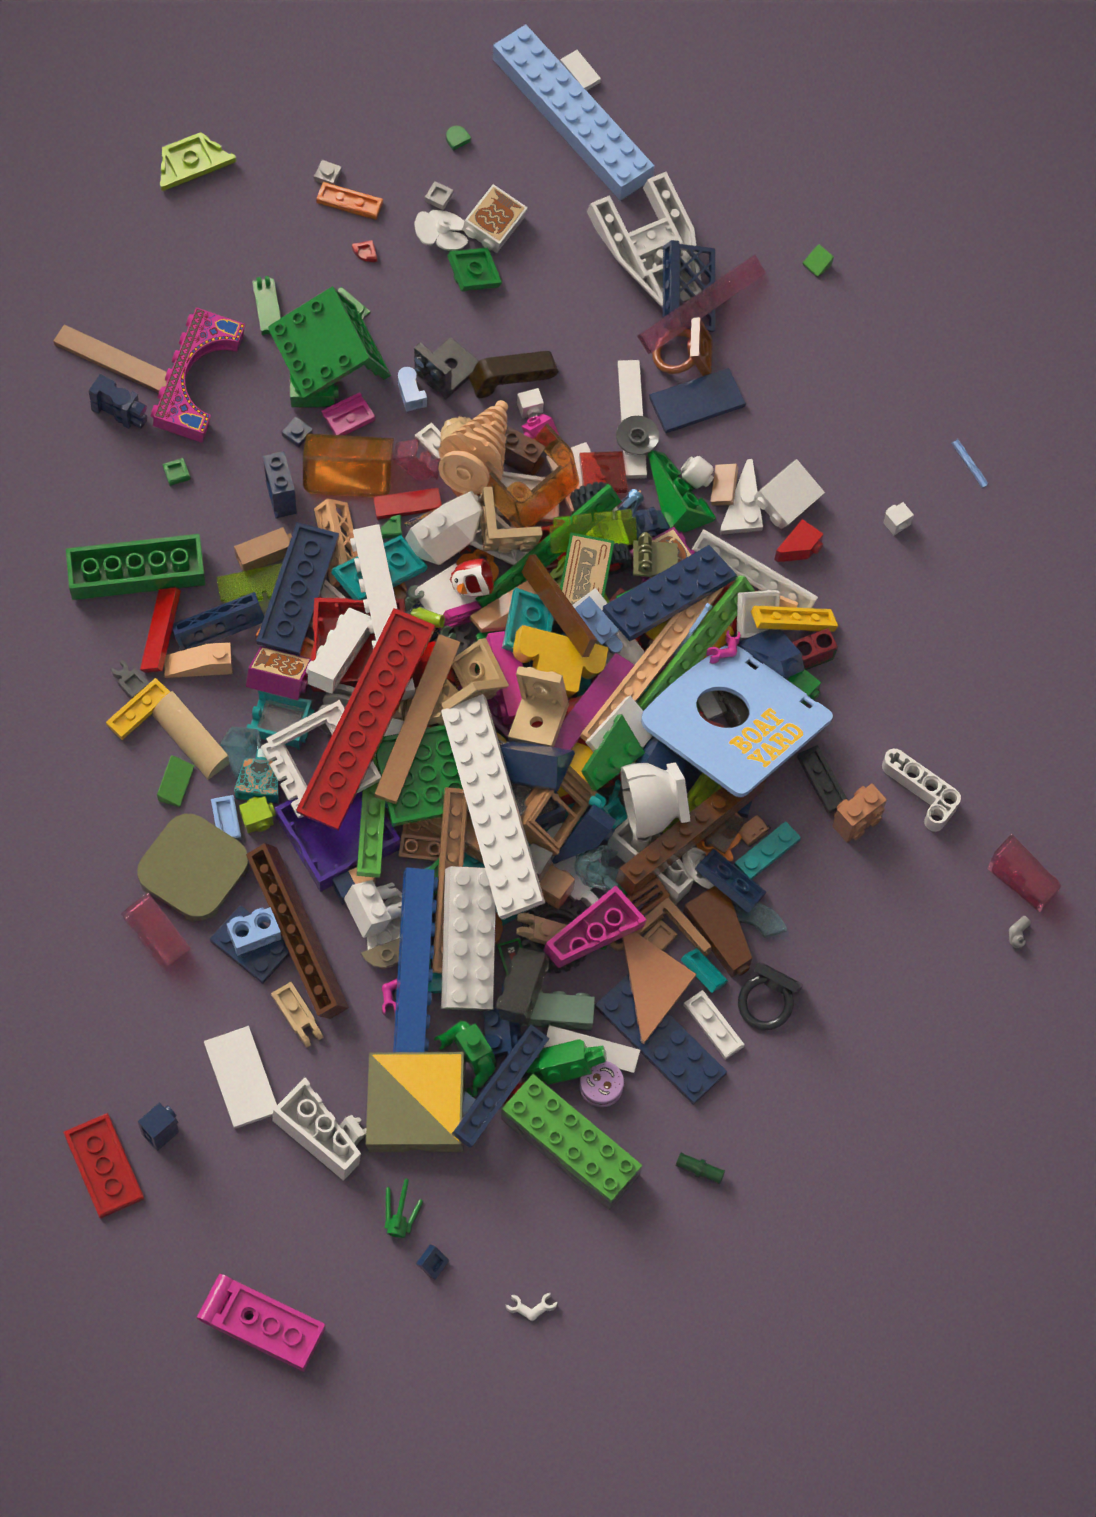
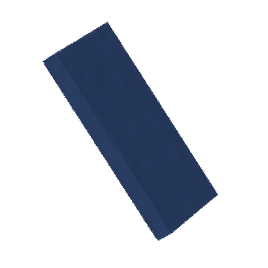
[649,368,746,434]

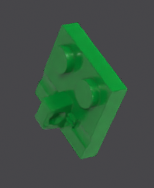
[447,248,502,291]

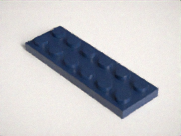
[256,522,339,656]
[602,545,737,642]
[595,974,727,1105]

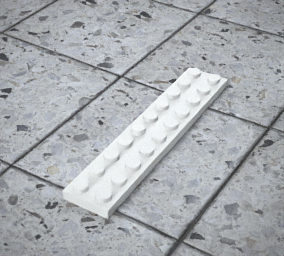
[441,694,545,919]

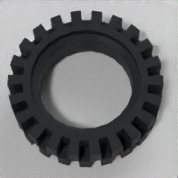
[520,900,586,973]

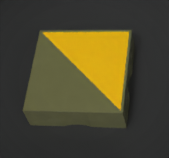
[366,1052,466,1152]

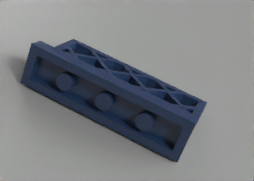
[663,240,715,332]

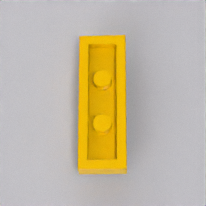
[106,678,170,740]

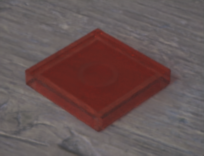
[579,451,628,493]

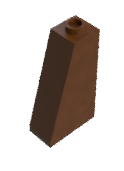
[683,886,752,978]

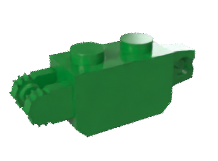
[525,1039,607,1085]

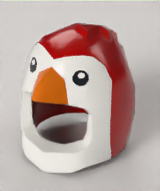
[450,559,494,597]

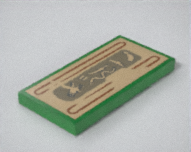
[554,533,614,620]

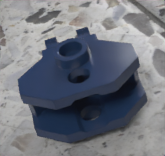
[623,507,670,547]

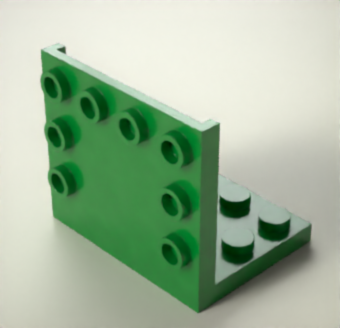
[267,286,392,400]

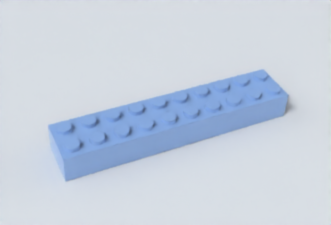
[493,24,654,201]

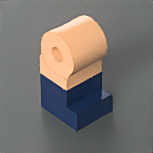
[332,867,376,905]

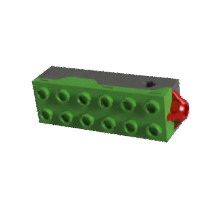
[501,1074,642,1210]

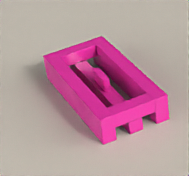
[438,601,481,631]

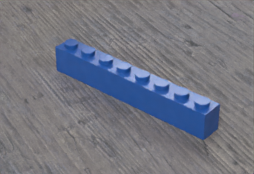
[393,868,438,1052]

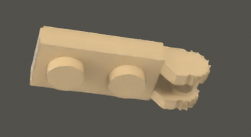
[516,913,567,945]
[271,982,323,1048]

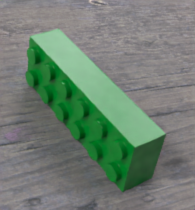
[66,534,206,600]

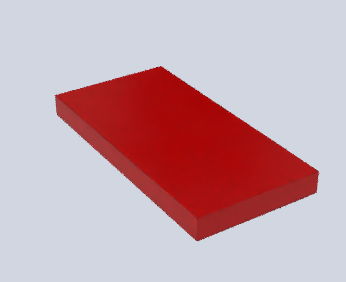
[63,1113,144,1219]

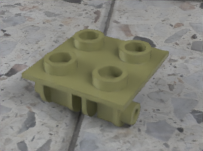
[633,532,678,577]

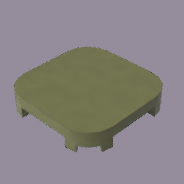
[137,814,249,922]

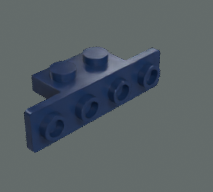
[483,983,525,1078]

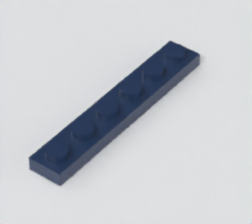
[451,1024,550,1148]

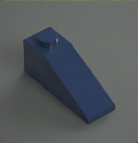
[552,804,616,864]

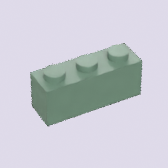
[522,990,595,1031]

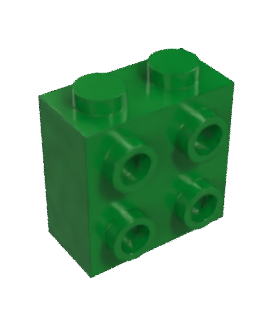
[290,373,339,408]

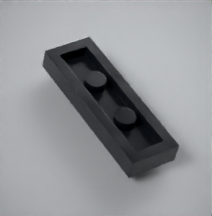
[797,745,848,814]

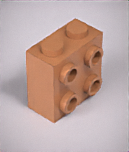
[832,783,887,843]

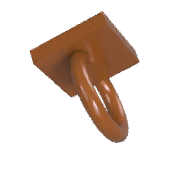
[652,318,713,376]

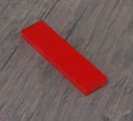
[140,588,181,673]

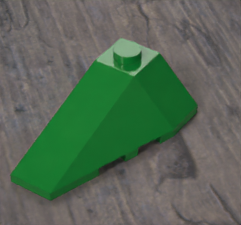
[648,450,716,532]

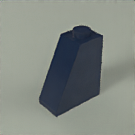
[738,629,804,678]

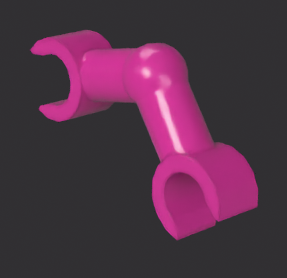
[706,630,741,663]
[382,978,397,1015]

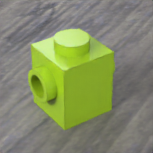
[239,796,276,833]

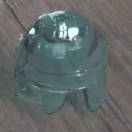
[574,845,620,892]

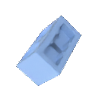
[227,907,281,956]

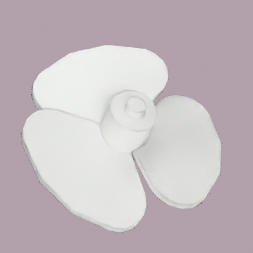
[414,210,468,251]

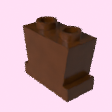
[504,426,546,476]

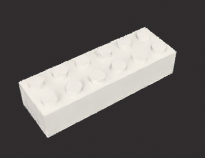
[441,866,496,1011]

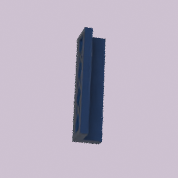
[172,592,265,651]

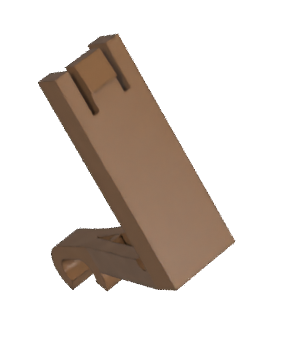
[610,897,711,957]

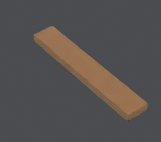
[53,325,167,393]

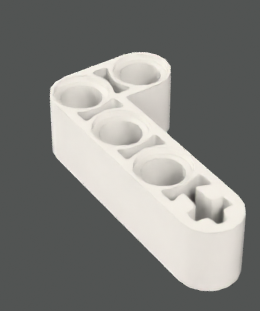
[882,749,961,832]

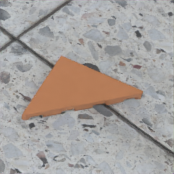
[622,932,696,1044]

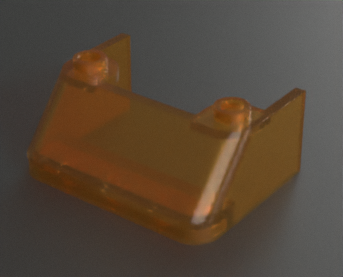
[487,423,579,528]

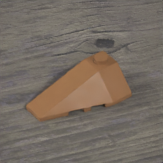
[470,580,560,632]

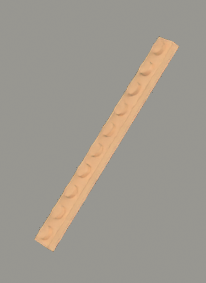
[580,587,723,741]

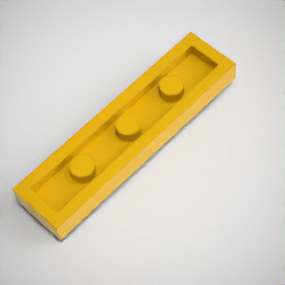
[751,606,838,632]

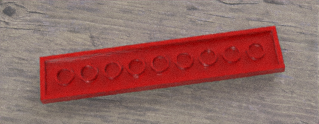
[296,608,436,831]

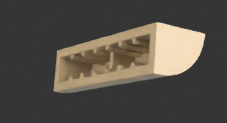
[152,691,230,780]

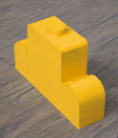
[513,625,608,698]

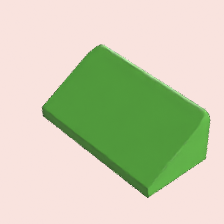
[157,755,194,807]

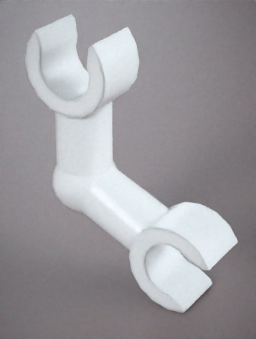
[505,1293,557,1321]

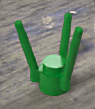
[384,1178,423,1238]

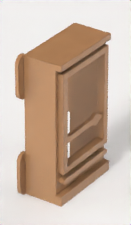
[521,766,597,856]

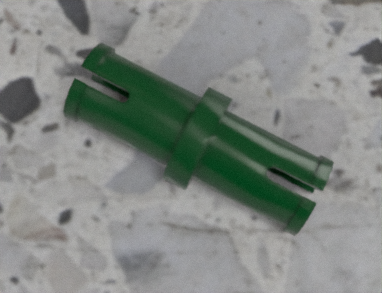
[676,1152,725,1185]

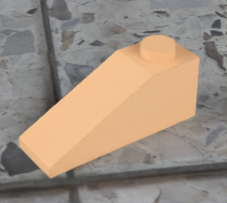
[164,643,233,678]

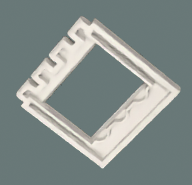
[261,700,381,818]

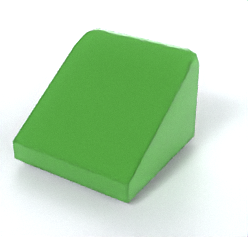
[803,244,834,277]

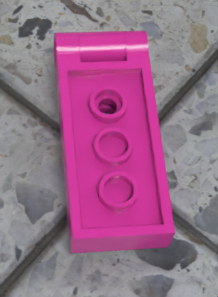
[196,1274,326,1372]

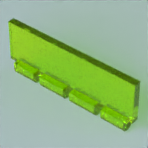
[550,509,637,553]
[217,563,282,603]

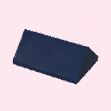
[500,741,575,791]

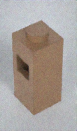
[234,527,292,574]

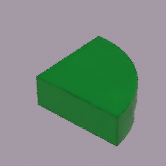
[381,515,402,539]

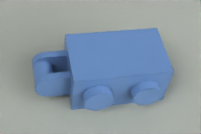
[575,596,623,654]

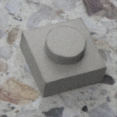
[314,160,342,185]
[425,182,453,210]

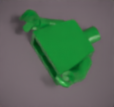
[434,1021,497,1097]

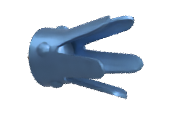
[618,489,644,520]

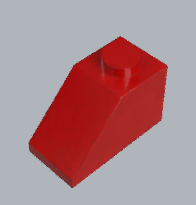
[774,519,824,562]

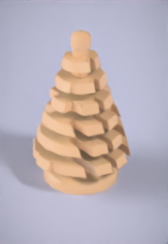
[438,400,508,495]

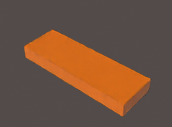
[316,182,383,220]

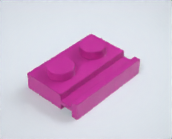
[322,392,375,439]

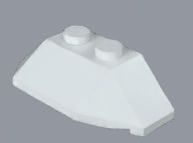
[405,491,483,565]

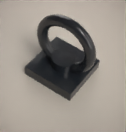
[738,962,803,1030]

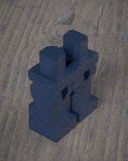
[89,374,148,429]

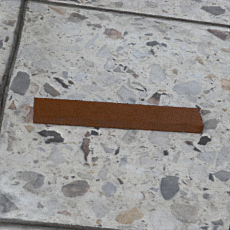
[522,555,597,657]

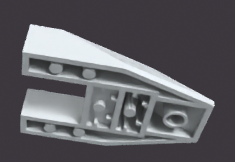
[587,172,701,308]

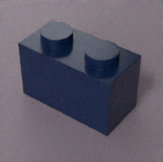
[138,1102,179,1151]

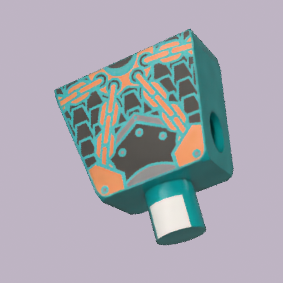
[234,748,279,804]

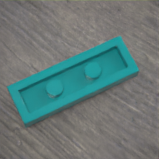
[734,821,801,879]

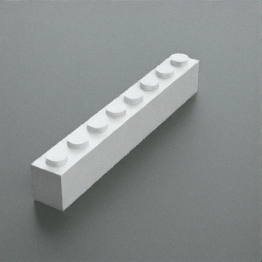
[350,524,416,700]

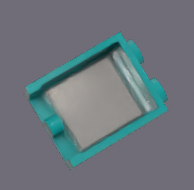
[246,690,315,750]

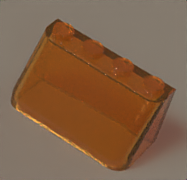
[303,434,394,497]

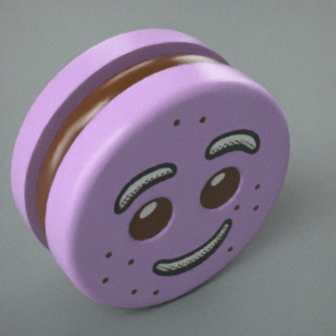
[580,1061,624,1108]

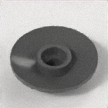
[616,415,660,455]

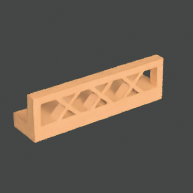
[314,498,354,588]

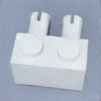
[344,880,402,938]

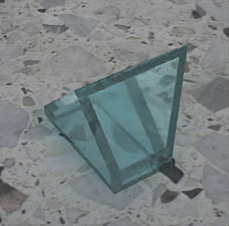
[219,726,261,780]

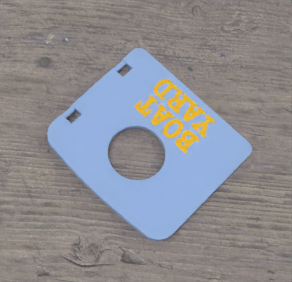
[641,646,833,797]

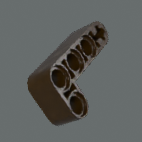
[469,351,559,398]

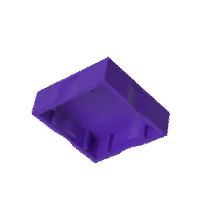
[275,790,400,892]

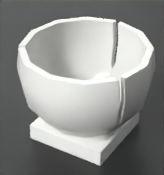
[621,763,690,838]

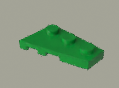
[581,714,645,791]

